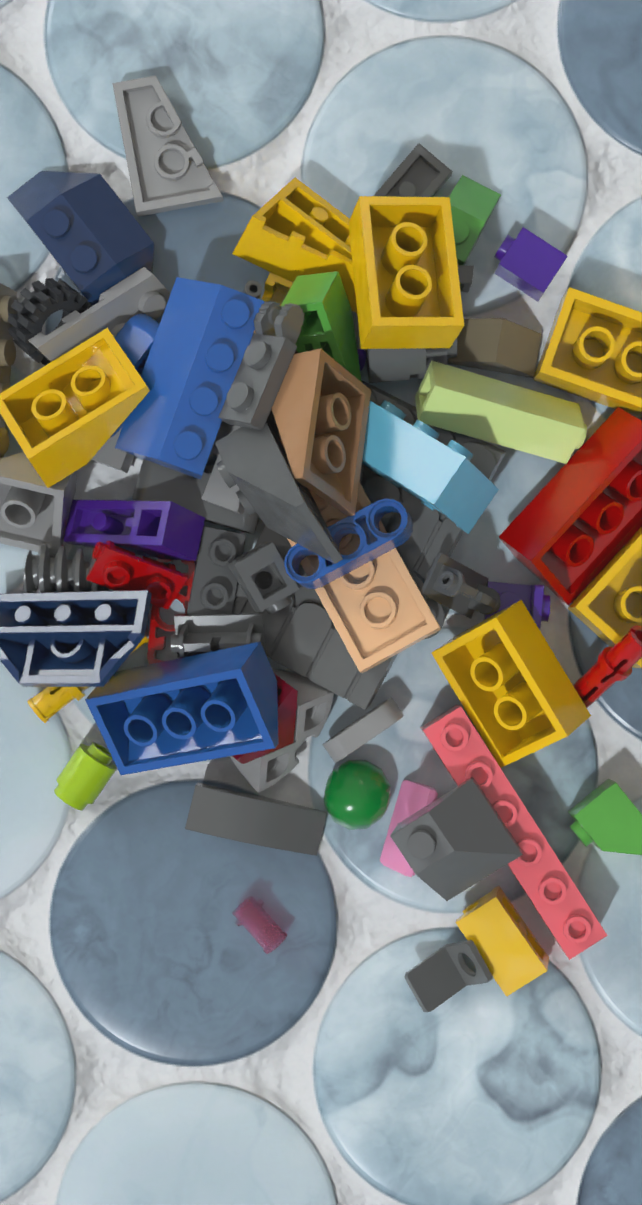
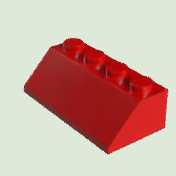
[499,407,642,606]

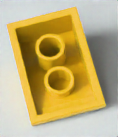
[0,328,150,488]

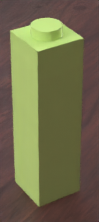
[415,361,587,464]

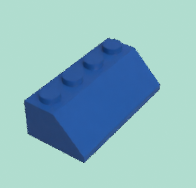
[115,277,265,480]
[85,642,279,775]

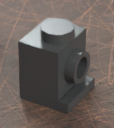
[227,542,299,614]

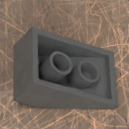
[215,421,343,564]

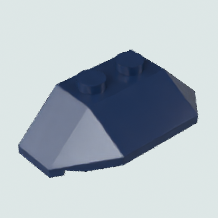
[7,171,155,306]
[0,590,152,687]

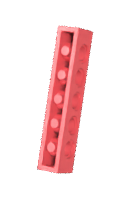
[420,704,608,960]

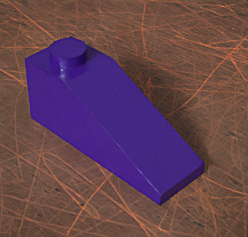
[63,500,205,561]

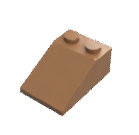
[271,349,371,516]

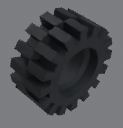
[8,278,92,366]

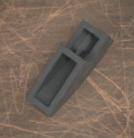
[185,782,327,856]

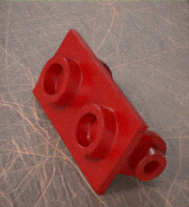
[86,540,188,610]

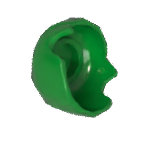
[323,760,391,830]

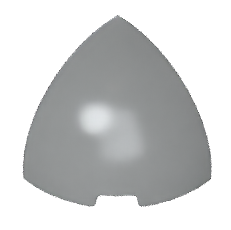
[230,669,334,793]

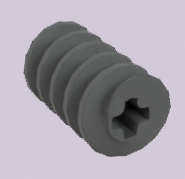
[23,543,115,593]

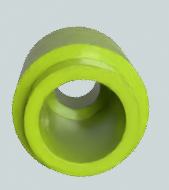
[54,742,117,811]

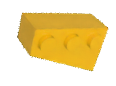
[232,177,357,313]

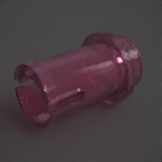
[232,896,288,954]

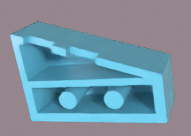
[362,400,499,534]

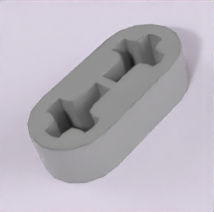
[322,697,404,763]

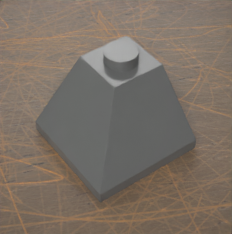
[390,777,523,901]

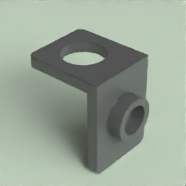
[404,940,493,1012]

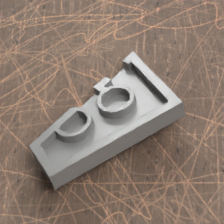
[112,75,224,217]
[28,267,171,362]

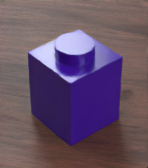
[494,227,568,302]

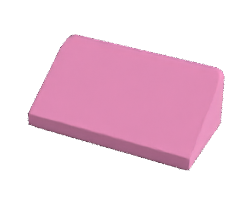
[380,780,438,878]

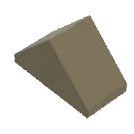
[447,318,541,378]

